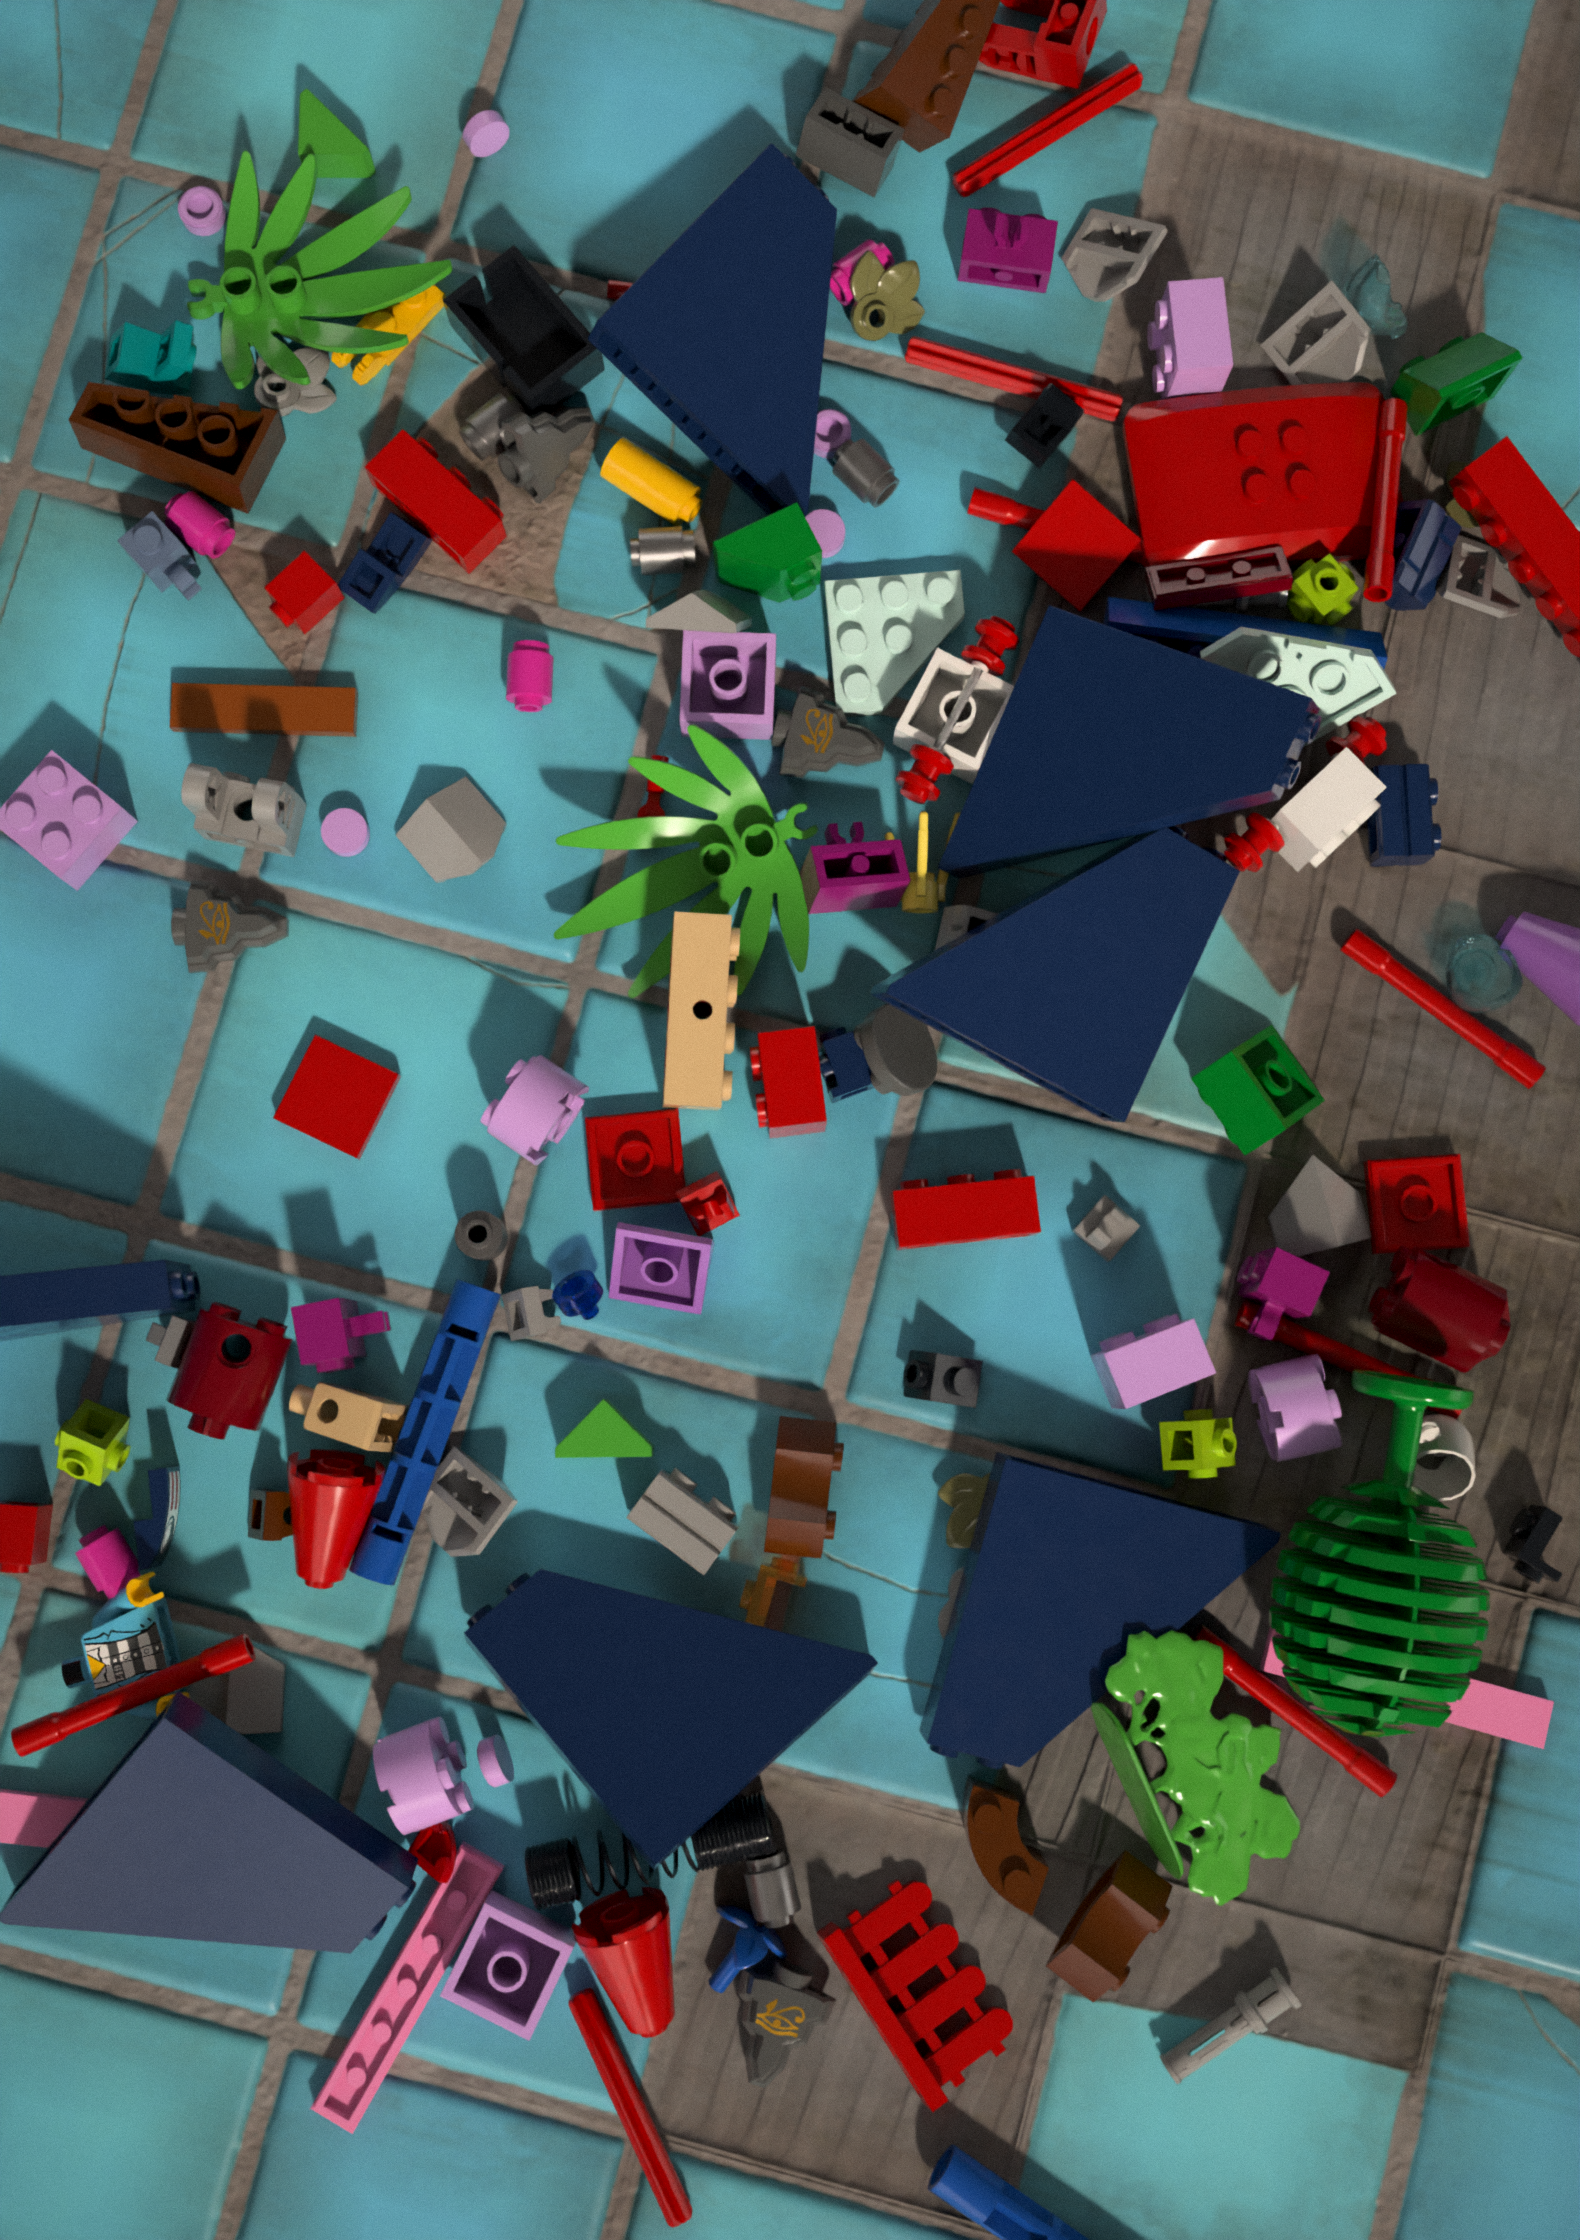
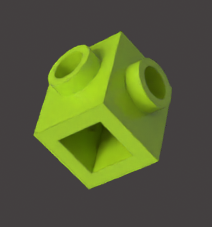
[1286,554,1359,626]
[55,1399,131,1486]
[1159,1409,1237,1478]

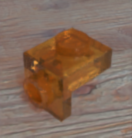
[739,1556,808,1627]

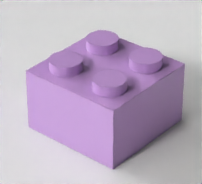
[1147,277,1233,400]
[679,630,776,740]
[0,750,138,891]
[1090,1314,1216,1409]
[440,1890,576,2041]

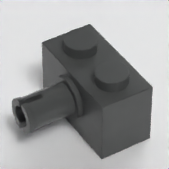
[796,87,905,197]

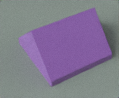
[609,1222,714,1315]

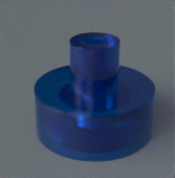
[552,1270,603,1320]

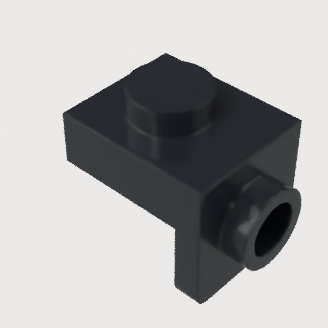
[1005,383,1084,469]
[903,1350,983,1408]
[1502,1504,1563,1584]

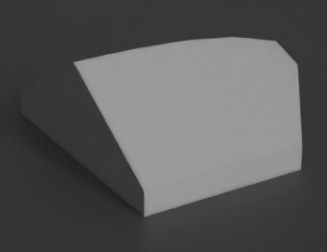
[1061,208,1168,302]
[1261,280,1371,385]
[1436,535,1521,618]
[646,590,752,633]
[396,777,507,883]
[422,1446,518,1557]
[186,1642,286,1734]

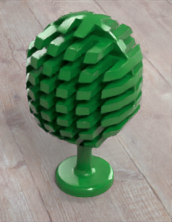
[1269,1370,1490,1737]

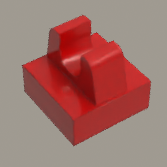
[675,1171,740,1236]

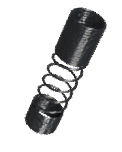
[525,1790,776,1911]

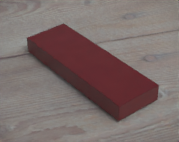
[1145,546,1293,611]

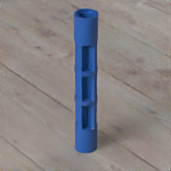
[349,1279,501,1586]
[927,2145,1089,2240]

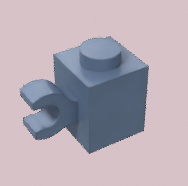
[117,511,202,601]

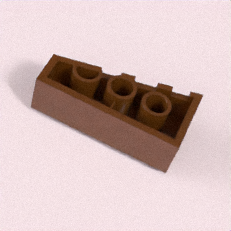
[852,0,1000,153]
[68,382,286,514]

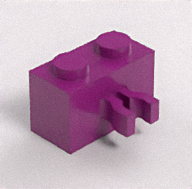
[958,207,1058,294]
[800,821,911,914]
[1237,1247,1330,1341]
[291,1297,391,1373]

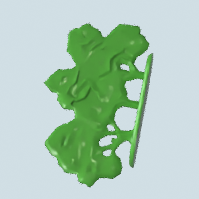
[1091,1630,1300,1906]

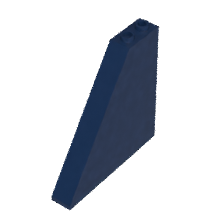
[588,143,837,516]
[938,605,1321,879]
[870,826,1240,1122]
[0,1260,201,1341]
[919,1451,1281,1770]
[464,1569,878,1869]
[0,1691,418,1953]

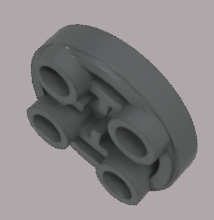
[854,1004,937,1096]

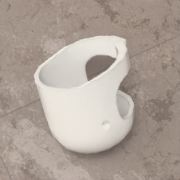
[1413,1414,1476,1501]

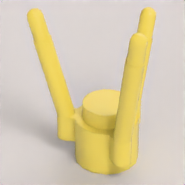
[885,811,960,914]

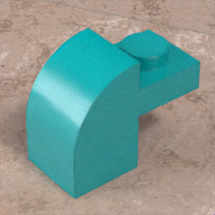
[104,320,197,395]

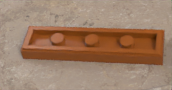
[170,683,358,737]

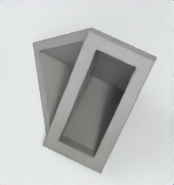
[1268,1154,1372,1257]

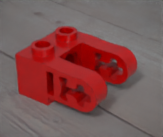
[979,0,1107,89]

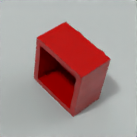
[749,1026,827,1139]

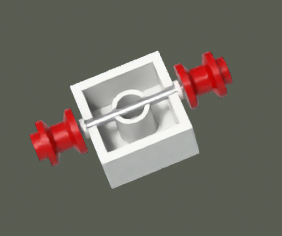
[892,616,1019,804]
[1224,716,1387,873]

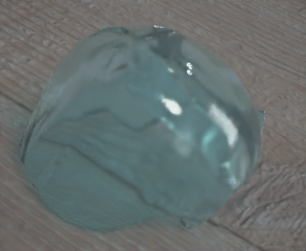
[1342,254,1408,339]
[1446,934,1523,1014]

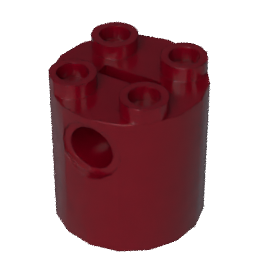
[1367,1246,1511,1374]
[166,1302,293,1440]

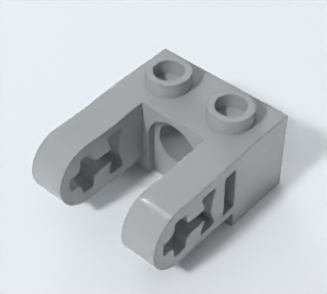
[181,763,307,857]

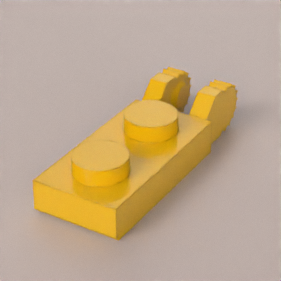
[331,285,446,386]

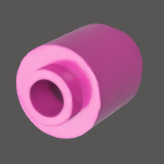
[830,239,895,306]
[164,491,235,559]
[506,640,554,712]
[75,1524,141,1600]

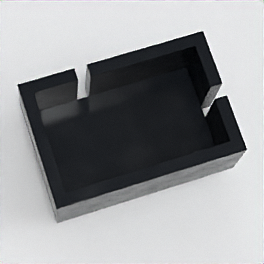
[443,245,605,416]

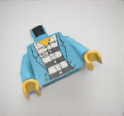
[61,1571,189,1720]

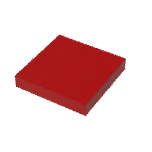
[1011,479,1141,612]
[273,1035,401,1160]
[585,1108,686,1212]
[1363,1154,1470,1254]

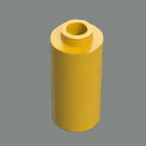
[600,437,703,526]

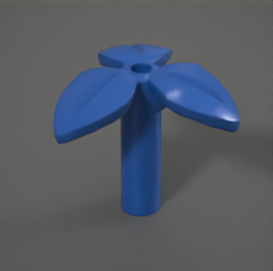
[708,1905,788,1993]

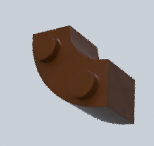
[764,1416,844,1559]
[962,1775,1049,1916]
[1046,1850,1173,2003]

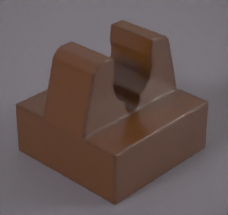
[248,1489,293,1541]

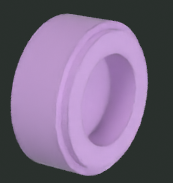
[463,110,509,157]
[178,186,226,236]
[814,409,851,458]
[805,509,845,558]
[321,808,370,857]
[477,1734,514,1788]

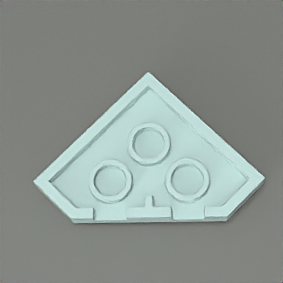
[824,570,965,718]
[1200,627,1396,747]

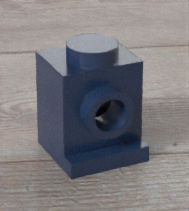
[819,1027,874,1104]

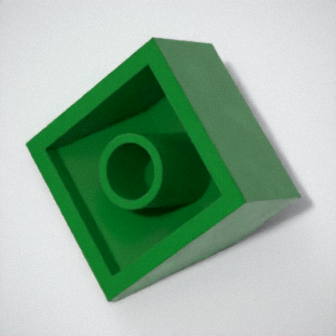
[1390,332,1523,436]
[713,502,822,603]
[1191,1024,1325,1156]

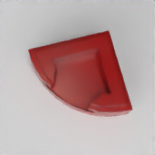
[408,1820,456,1883]

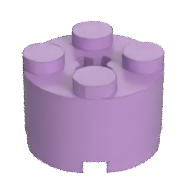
[480,1055,589,1165]
[1248,1354,1342,1462]
[373,1716,474,1835]

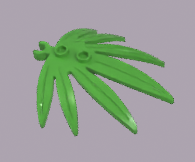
[187,150,453,389]
[553,724,819,998]

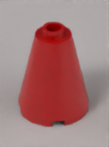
[287,1449,385,1589]
[571,1887,675,2038]

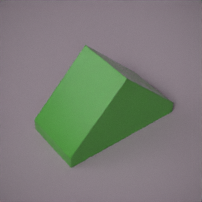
[298,88,376,178]
[555,1399,654,1458]

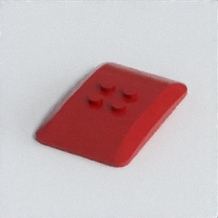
[1122,382,1403,567]

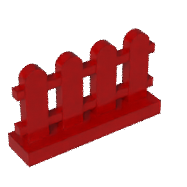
[816,1879,1013,2112]

